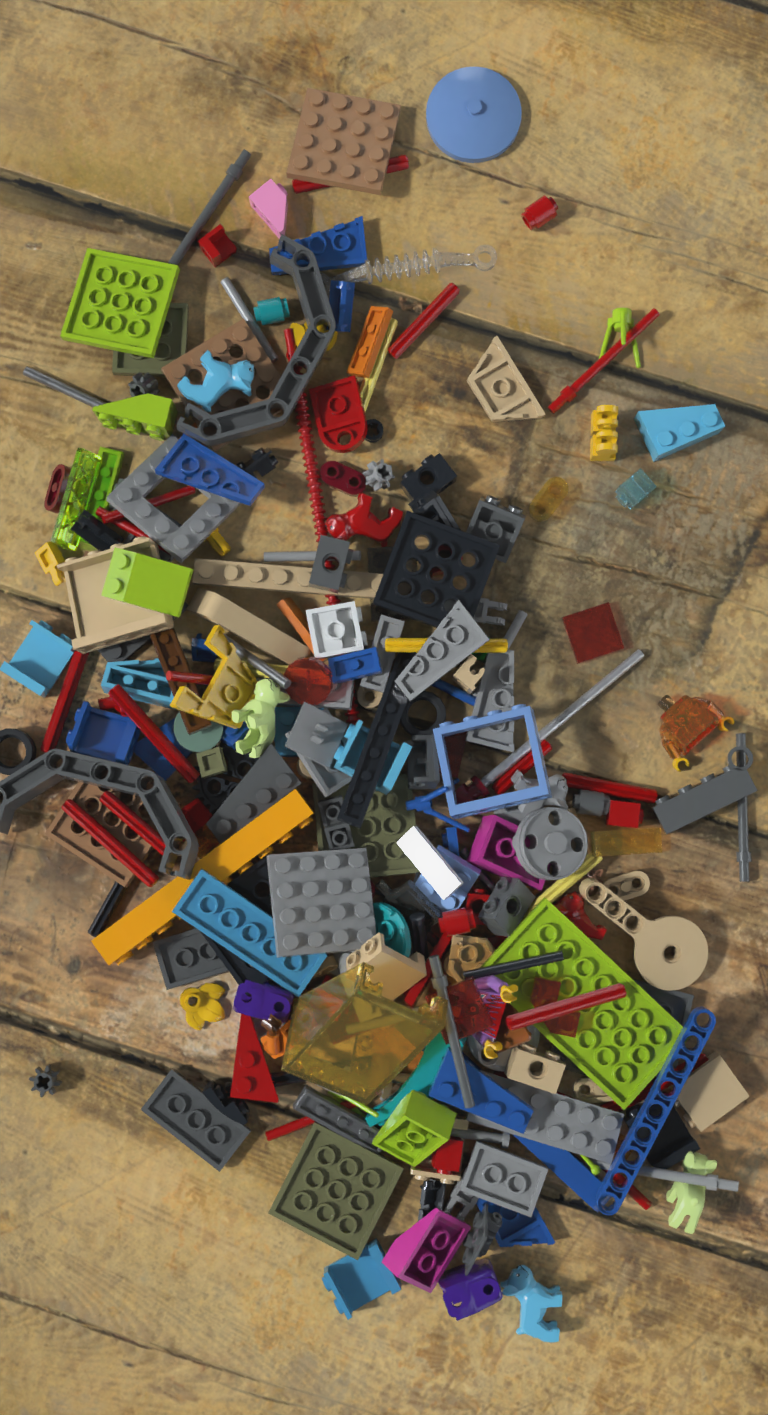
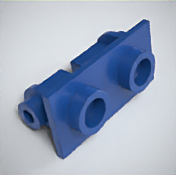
[326,280,355,332]

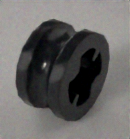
[365,419,383,443]

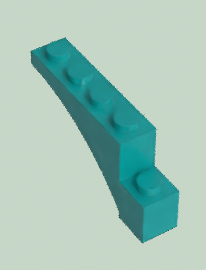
[365,1014,467,1127]

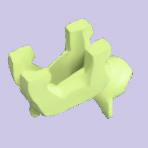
[232,679,290,758]
[666,1151,717,1234]

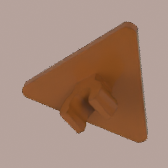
[493,1003,532,1054]

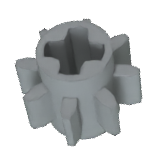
[363,459,395,491]

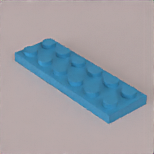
[172,868,328,997]

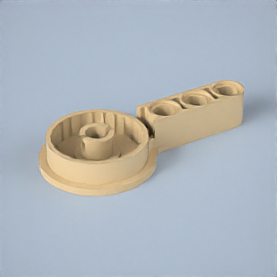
[579,878,708,991]

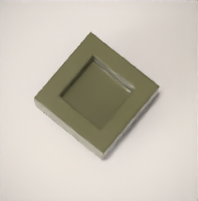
[196,747,228,778]

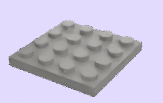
[267,848,376,958]

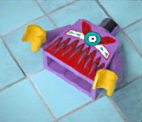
[449,975,518,1059]

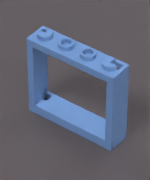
[433,704,552,819]

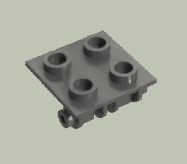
[463,1204,502,1275]

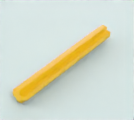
[385,638,508,653]

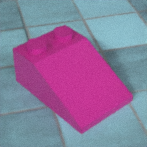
[466,815,551,890]
[382,1208,471,1293]

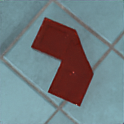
[530,976,580,1038]

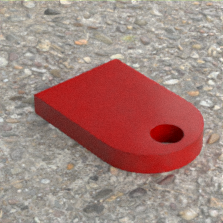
[309,375,368,453]

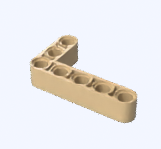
[186,588,312,667]

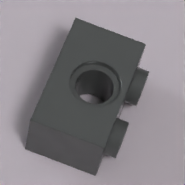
[309,535,353,594]
[478,877,535,937]

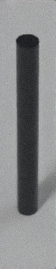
[462,950,564,982]

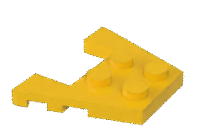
[169,625,258,729]

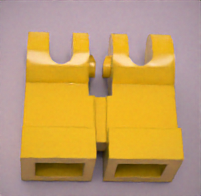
[590,405,618,461]

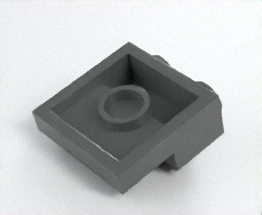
[466,495,526,563]

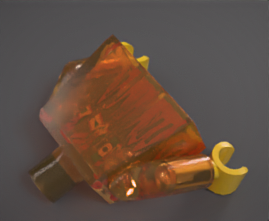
[658,695,734,772]

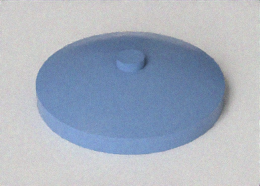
[426,67,522,163]

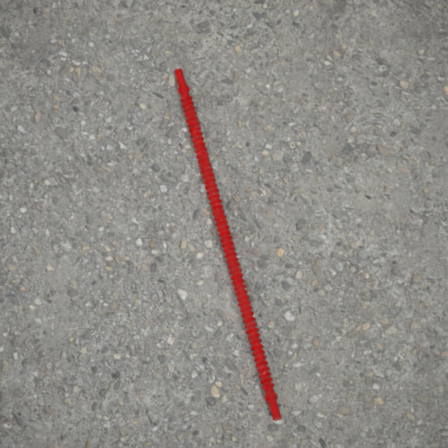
[284,328,361,729]

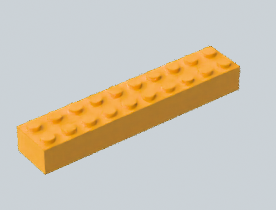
[91,789,315,965]

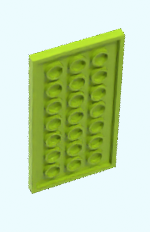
[480,897,691,1110]

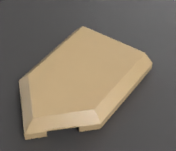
[448,935,496,993]

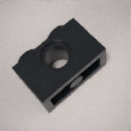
[400,453,457,501]

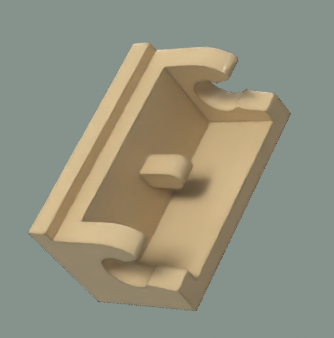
[452,654,485,695]

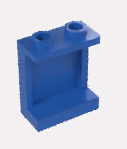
[66,701,141,765]

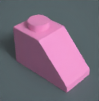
[249,179,288,239]

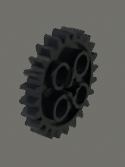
[192,741,259,814]

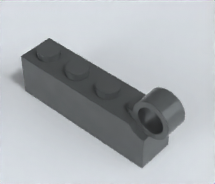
[652,746,758,835]

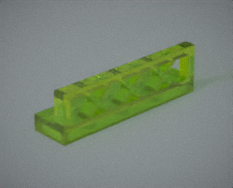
[50,448,103,551]

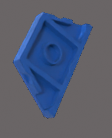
[476,1198,556,1247]

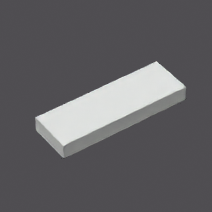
[397,826,464,900]

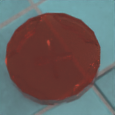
[284,657,333,706]

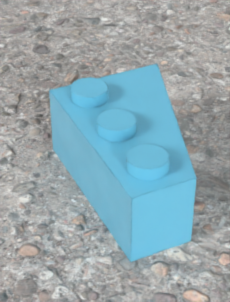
[634,404,725,462]
[101,656,188,710]

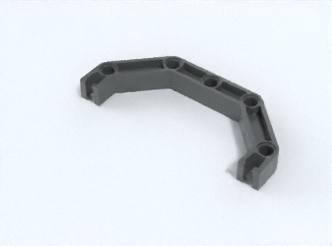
[177,234,336,446]
[0,749,199,880]

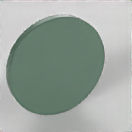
[174,712,224,752]

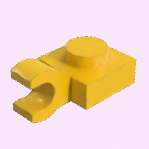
[35,540,66,586]

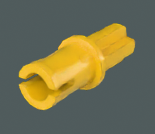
[204,527,231,557]

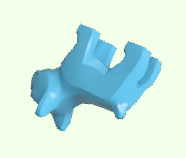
[177,350,255,413]
[500,1265,563,1343]

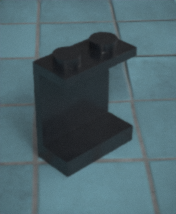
[623,1092,701,1169]

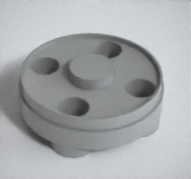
[512,807,588,880]

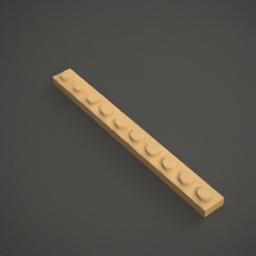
[193,558,441,604]

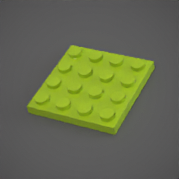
[60,248,180,358]

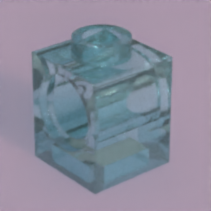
[615,468,657,510]

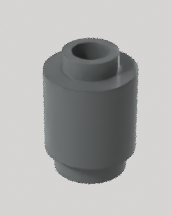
[572,789,610,817]

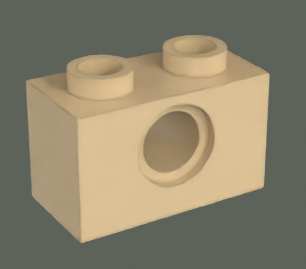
[504,1043,566,1094]

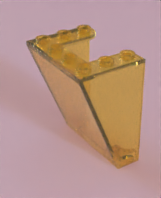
[281,962,448,1105]

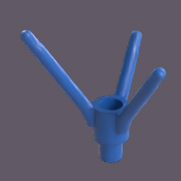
[406,778,470,832]

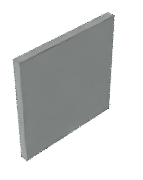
[285,702,348,768]

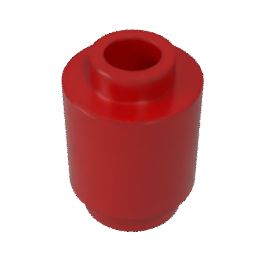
[521,195,558,231]
[438,907,476,937]

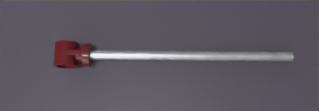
[446,649,645,804]

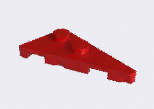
[230,1014,279,1103]

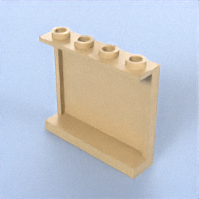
[57,536,174,654]

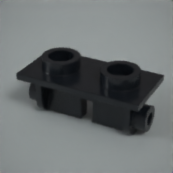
[236,448,279,478]
[71,509,124,551]
[418,1178,446,1221]

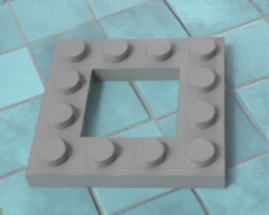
[106,434,241,563]

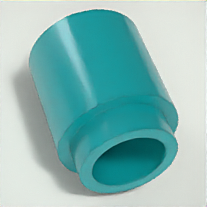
[253,297,290,326]

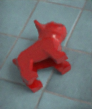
[325,493,403,548]
[552,891,607,940]

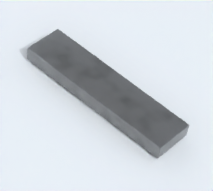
[293,1085,382,1154]

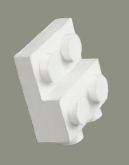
[306,601,368,660]

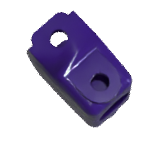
[233,979,295,1024]
[438,1258,503,1321]

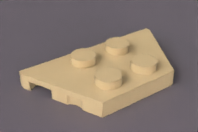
[467,336,546,422]

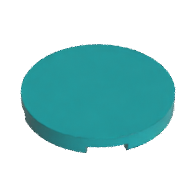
[373,902,411,958]

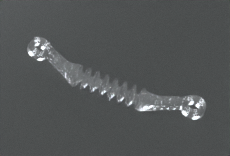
[320,245,497,296]

